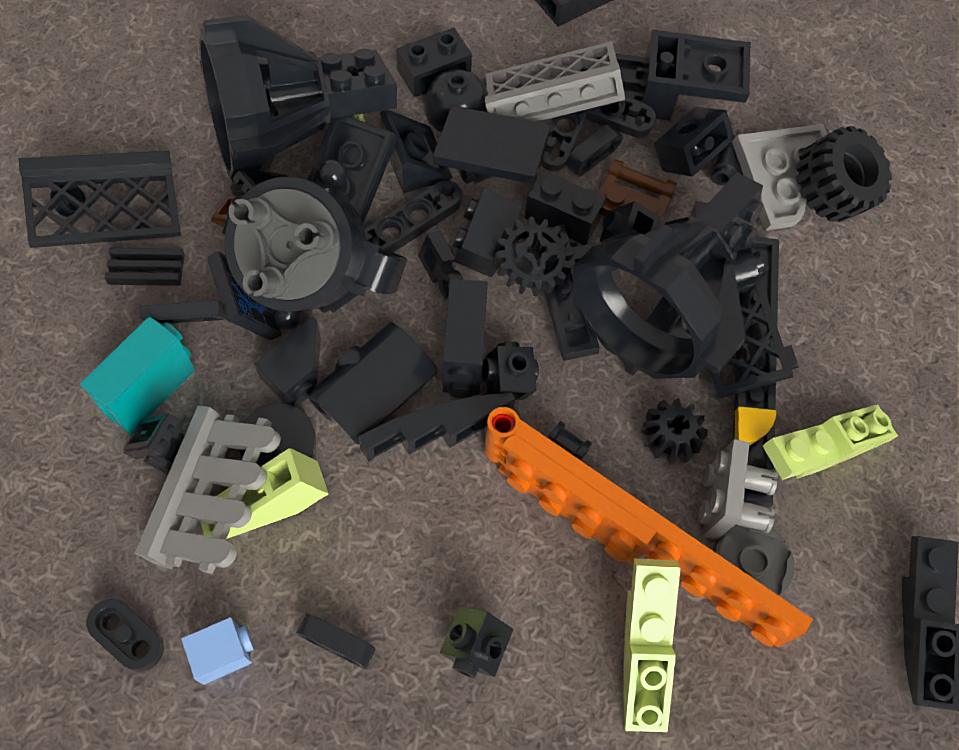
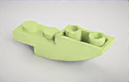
[762,404,898,480]
[623,559,680,732]

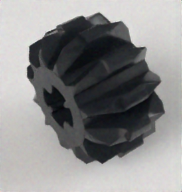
[641,398,708,465]

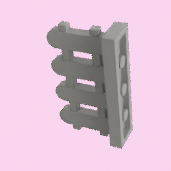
[135,406,281,574]

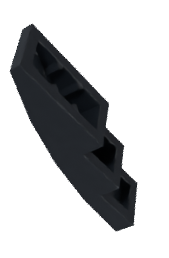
[358,392,516,461]

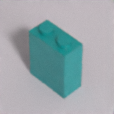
[80,316,195,436]

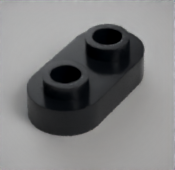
[86,599,164,672]

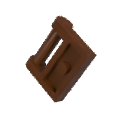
[598,159,677,225]

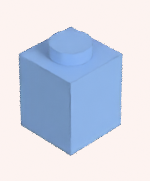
[181,617,255,685]

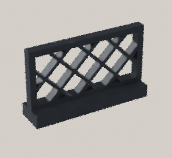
[18,150,181,248]

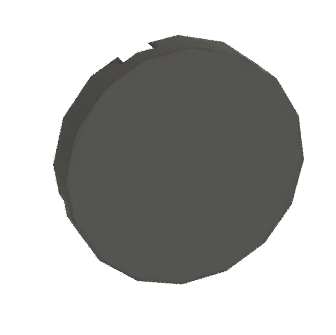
[714,526,794,595]

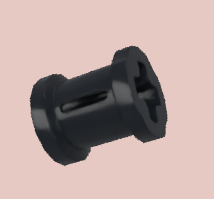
[547,421,593,461]

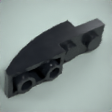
[902,536,959,711]

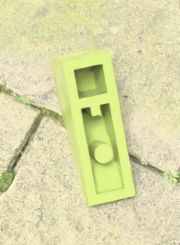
[200,448,329,538]

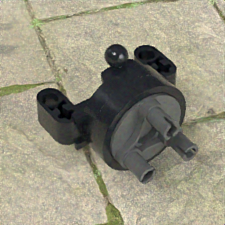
[222,159,408,329]

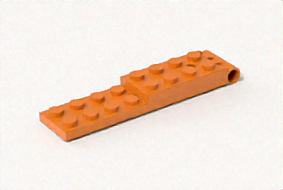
[484,407,813,647]

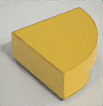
[735,406,776,446]

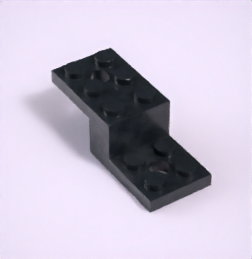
[580,30,751,120]

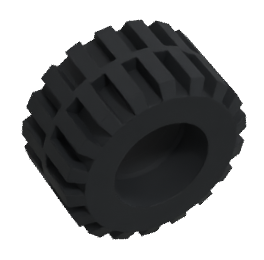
[796,126,892,222]

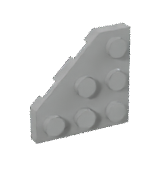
[732,124,827,231]

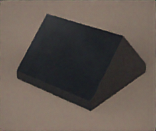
[380,110,453,194]

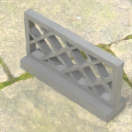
[485,41,625,122]

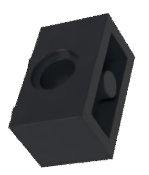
[653,107,735,177]

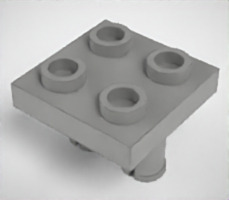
[698,439,778,540]

